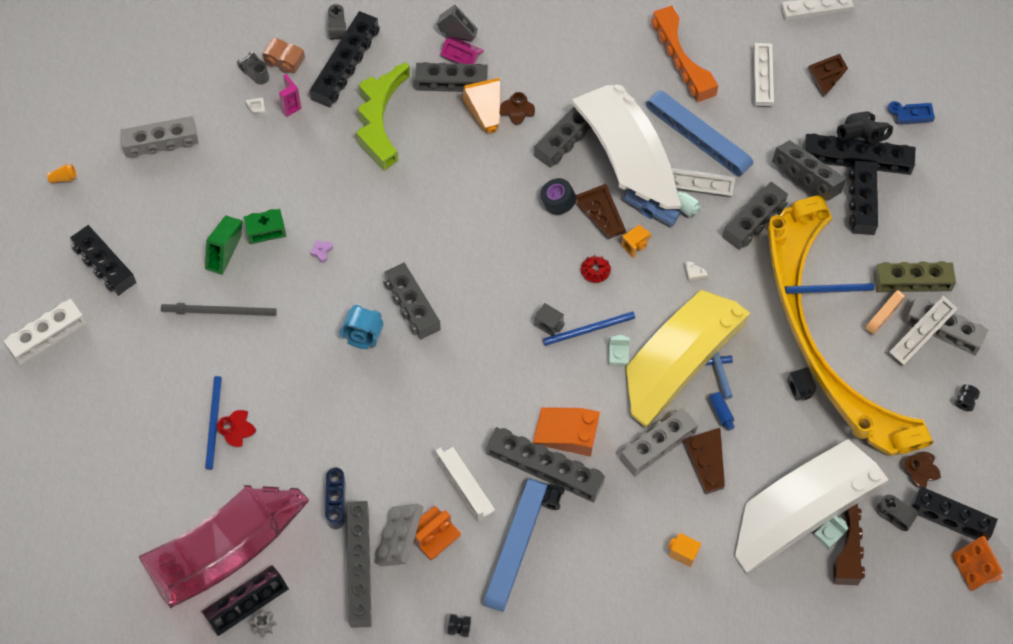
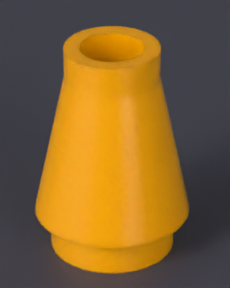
[47,164,77,183]

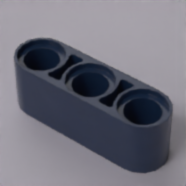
[325,467,346,529]

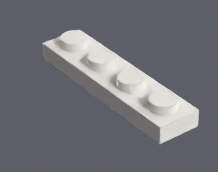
[781,0,854,20]
[754,43,774,106]
[671,168,735,196]
[890,295,958,365]

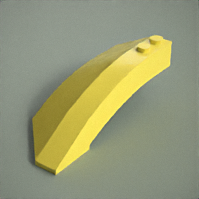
[626,290,750,427]

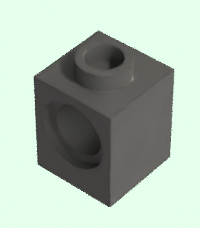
[534,303,565,336]

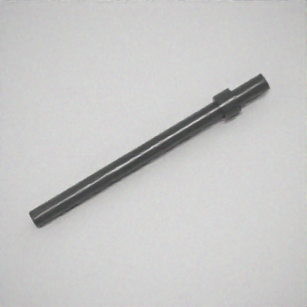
[161,303,277,316]

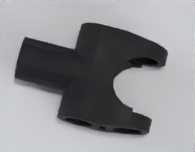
[836,111,893,143]

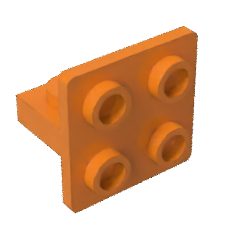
[413,506,461,560]
[953,536,1003,591]

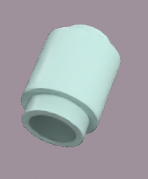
[678,191,701,217]

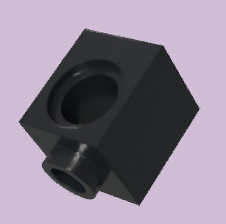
[787,367,817,401]

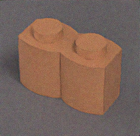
[262,38,305,73]

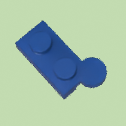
[888,101,935,124]

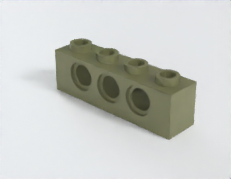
[874,261,956,293]

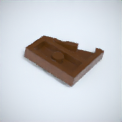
[807,54,848,97]

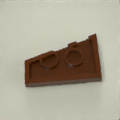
[575,184,626,239]
[683,428,725,495]

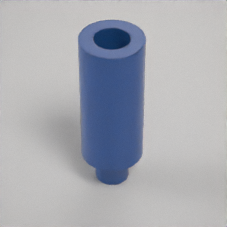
[708,392,735,431]

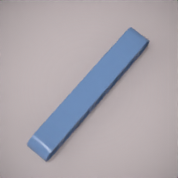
[646,90,753,177]
[484,478,548,612]

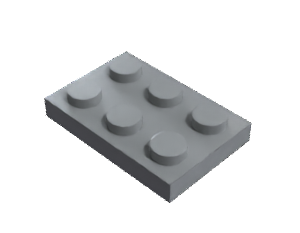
[375,504,424,567]

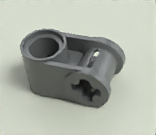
[328,4,346,39]
[237,51,269,85]
[876,494,918,531]

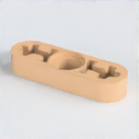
[866,290,906,335]

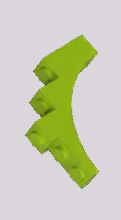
[356,62,410,171]

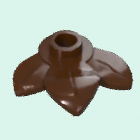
[499,92,535,125]
[903,452,941,488]

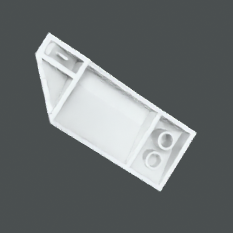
[571,85,681,209]
[735,439,888,574]

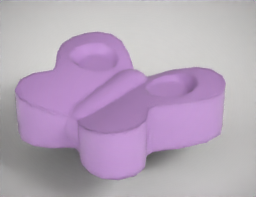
[311,240,333,263]

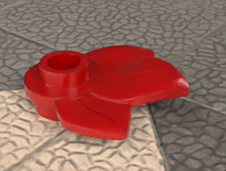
[217,410,256,447]

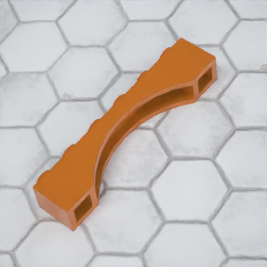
[651,5,719,103]

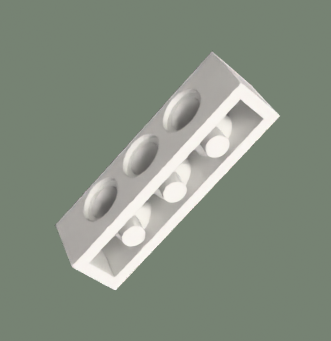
[4,299,87,365]

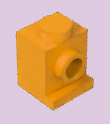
[621,224,651,258]

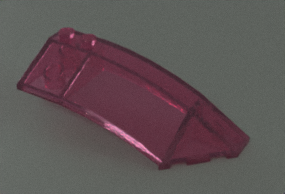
[139,485,309,608]

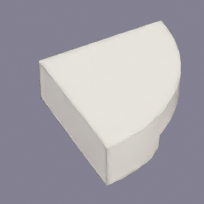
[246,98,266,116]
[684,262,708,281]

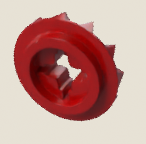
[581,254,611,283]

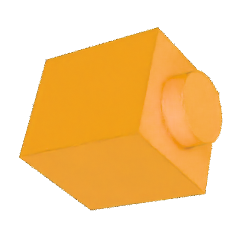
[668,532,702,567]

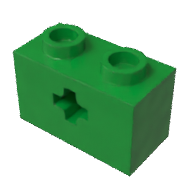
[243,209,287,244]

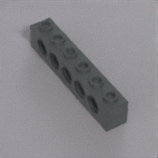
[486,427,605,503]
[347,501,372,628]

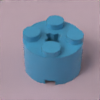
[340,305,384,349]

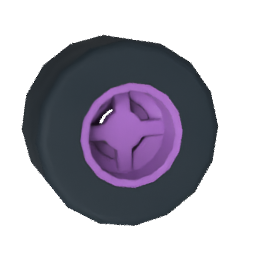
[540,178,576,215]

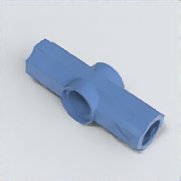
[624,189,680,227]

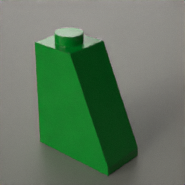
[205,215,243,275]

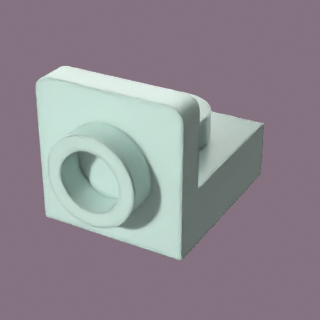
[609,335,630,366]
[814,516,849,550]

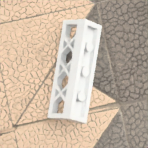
[435,447,495,523]

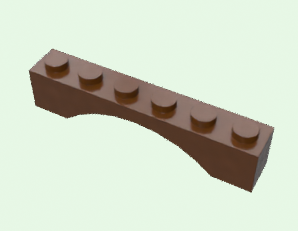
[833,504,865,585]

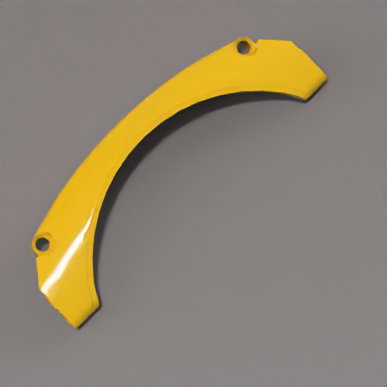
[767,195,934,456]

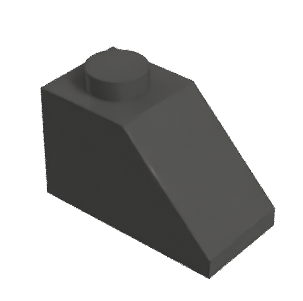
[437,5,478,40]

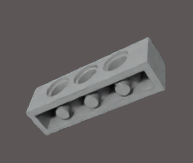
[120,116,199,157]
[904,296,989,356]
[620,408,698,477]

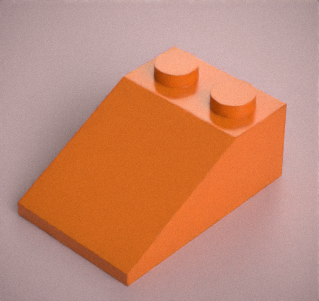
[533,407,600,457]

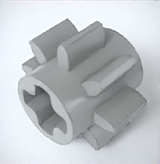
[249,609,277,637]

